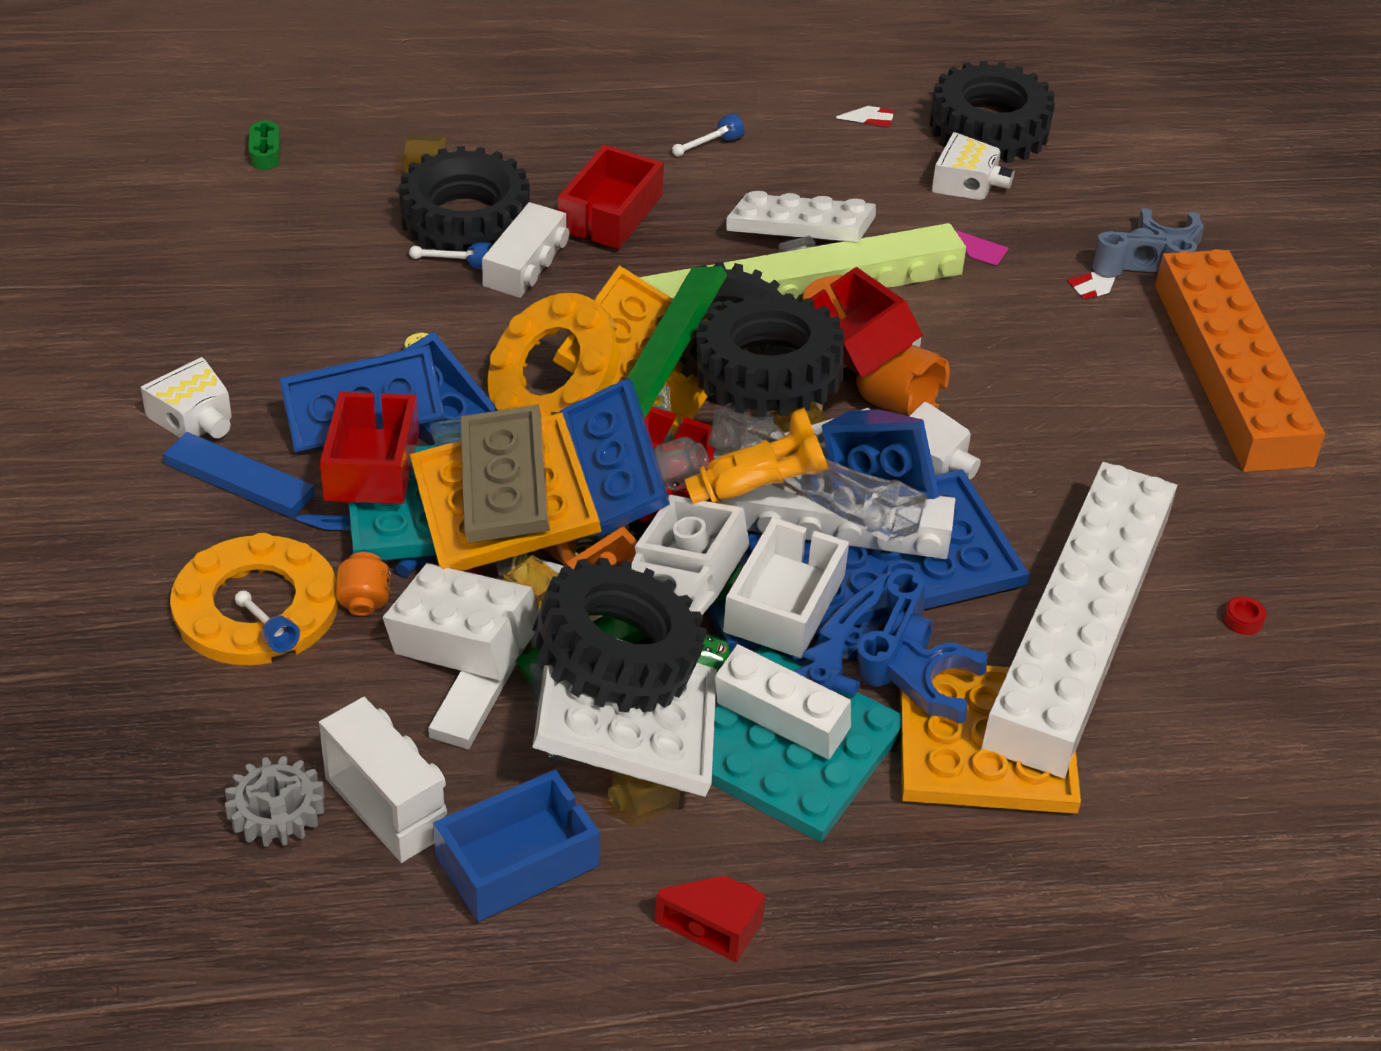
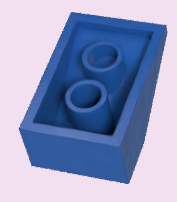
[402,331,499,445]
[821,410,939,500]

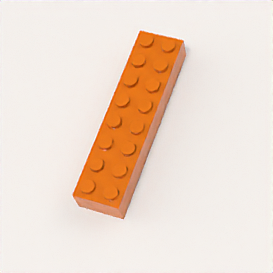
[1155,249,1325,472]

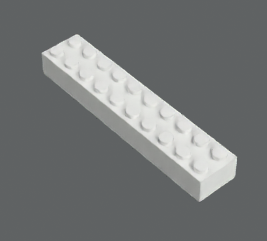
[981,462,1178,779]

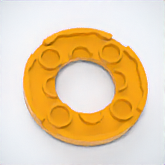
[488,293,620,418]
[170,533,339,666]

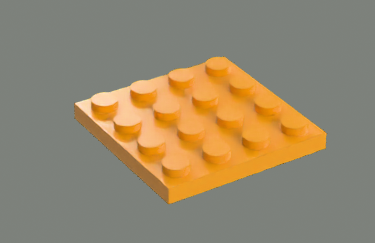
[552,265,708,435]
[410,412,602,571]
[899,666,1081,814]

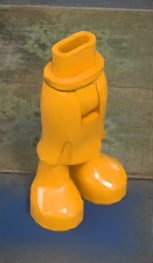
[684,408,829,504]

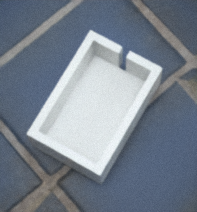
[723,517,849,658]
[382,563,539,680]
[319,696,447,863]

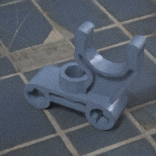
[1092,208,1204,277]

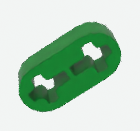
[249,120,281,170]

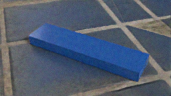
[163,432,315,519]

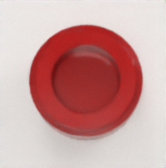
[1223,596,1267,635]

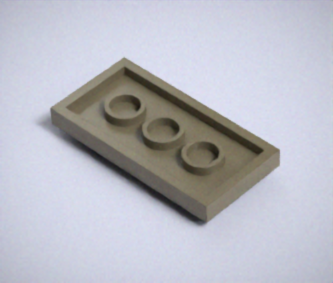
[460,405,550,543]

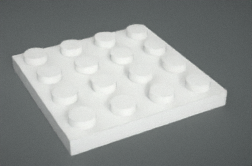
[532,639,717,797]

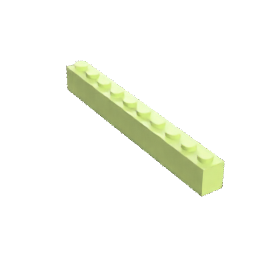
[639,223,966,320]

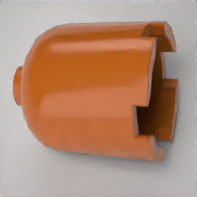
[856,345,950,416]

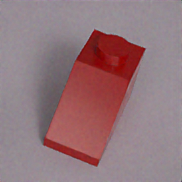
[655,875,766,962]

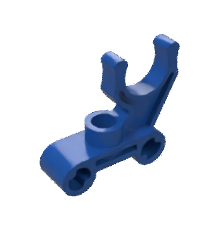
[857,569,987,723]

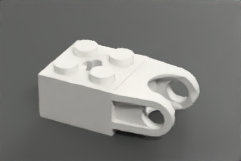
[632,495,750,615]

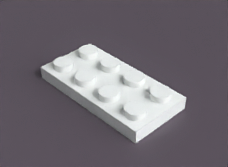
[726,191,876,242]

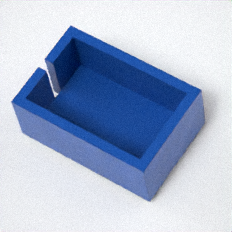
[433,769,600,922]

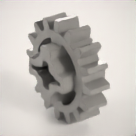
[225,756,325,847]

